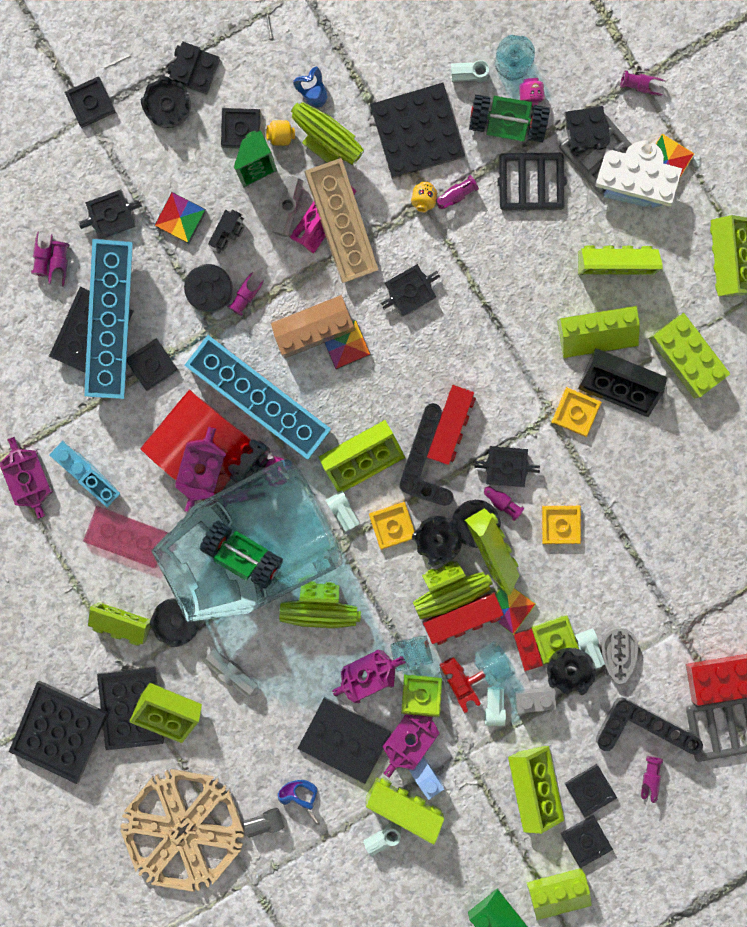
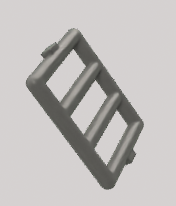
[559,113,632,194]
[686,698,747,762]

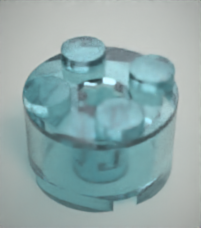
[494,35,535,81]
[390,635,434,672]
[474,641,516,686]

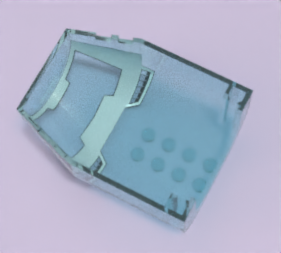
[151,459,343,622]

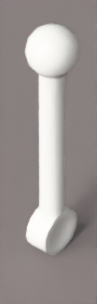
[658,369,670,409]

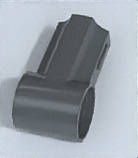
[243,808,285,838]

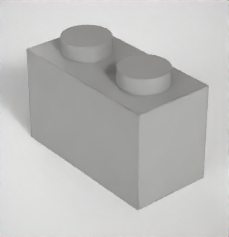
[513,686,556,713]

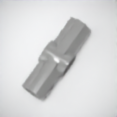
[272,176,304,237]
[203,649,258,698]

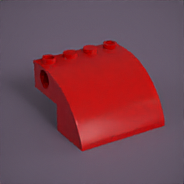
[140,389,253,504]

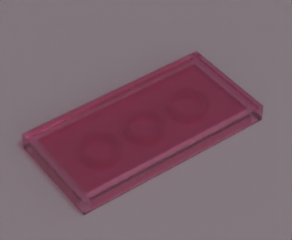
[83,506,169,568]

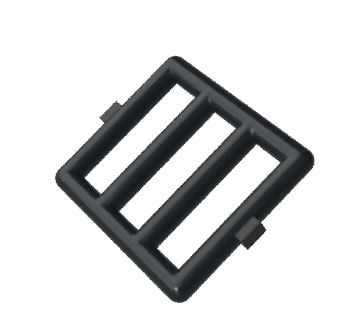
[497,152,567,210]

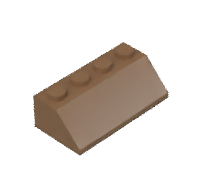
[271,295,355,359]

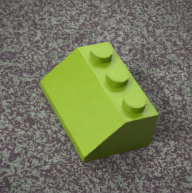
[88,602,151,646]
[130,683,202,743]
[526,868,592,920]

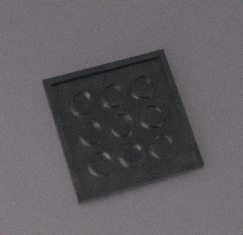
[370,82,465,179]
[9,681,108,784]

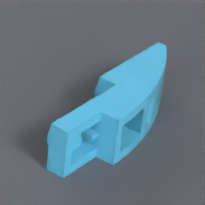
[49,440,120,507]

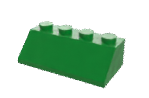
[234,131,277,188]
[468,888,528,927]

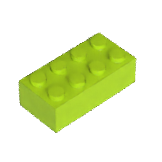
[648,313,730,399]

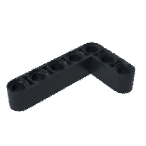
[399,403,453,506]
[596,697,703,755]

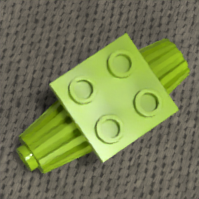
[291,102,364,165]
[413,561,493,620]
[279,581,361,629]

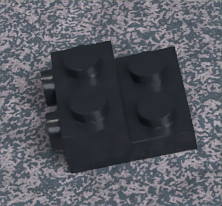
[168,41,220,95]
[564,106,610,153]
[208,209,244,254]

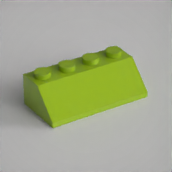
[710,215,747,297]
[578,245,663,275]
[557,306,640,358]
[318,420,406,492]
[465,508,519,595]
[508,746,564,834]
[365,777,444,845]

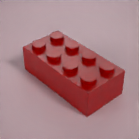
[686,654,747,706]

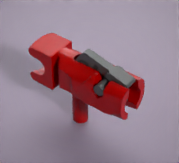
[439,657,486,713]

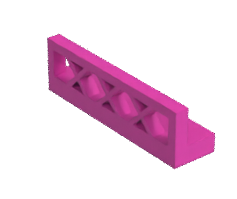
[290,186,357,254]

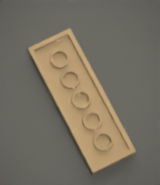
[304,158,379,283]

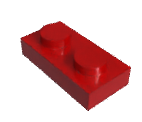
[513,628,543,671]

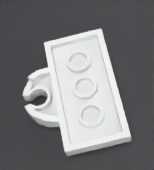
[595,141,682,207]

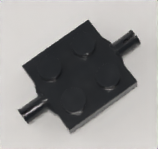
[78,189,142,240]
[380,264,441,317]
[474,446,540,487]

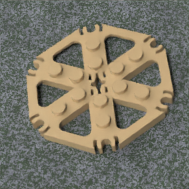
[120,769,245,892]

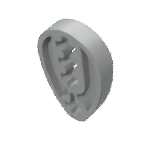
[600,627,638,684]

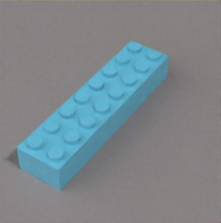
[84,239,133,399]
[184,335,332,460]

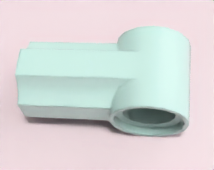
[451,60,489,83]
[326,491,360,532]
[575,628,605,669]
[485,687,506,726]
[363,823,401,856]

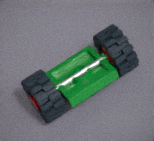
[469,94,550,143]
[199,520,283,589]

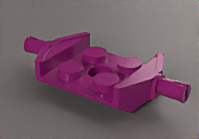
[175,427,226,513]
[0,437,53,519]
[332,649,405,704]
[383,714,440,778]

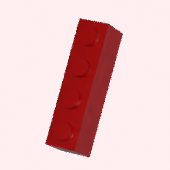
[427,385,476,465]
[423,592,504,645]

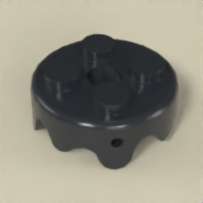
[141,76,191,129]
[184,264,233,313]
[228,440,270,486]
[452,499,501,548]
[412,516,462,566]
[150,597,200,647]
[547,648,596,696]

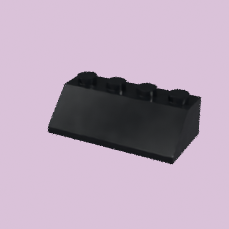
[578,348,667,417]

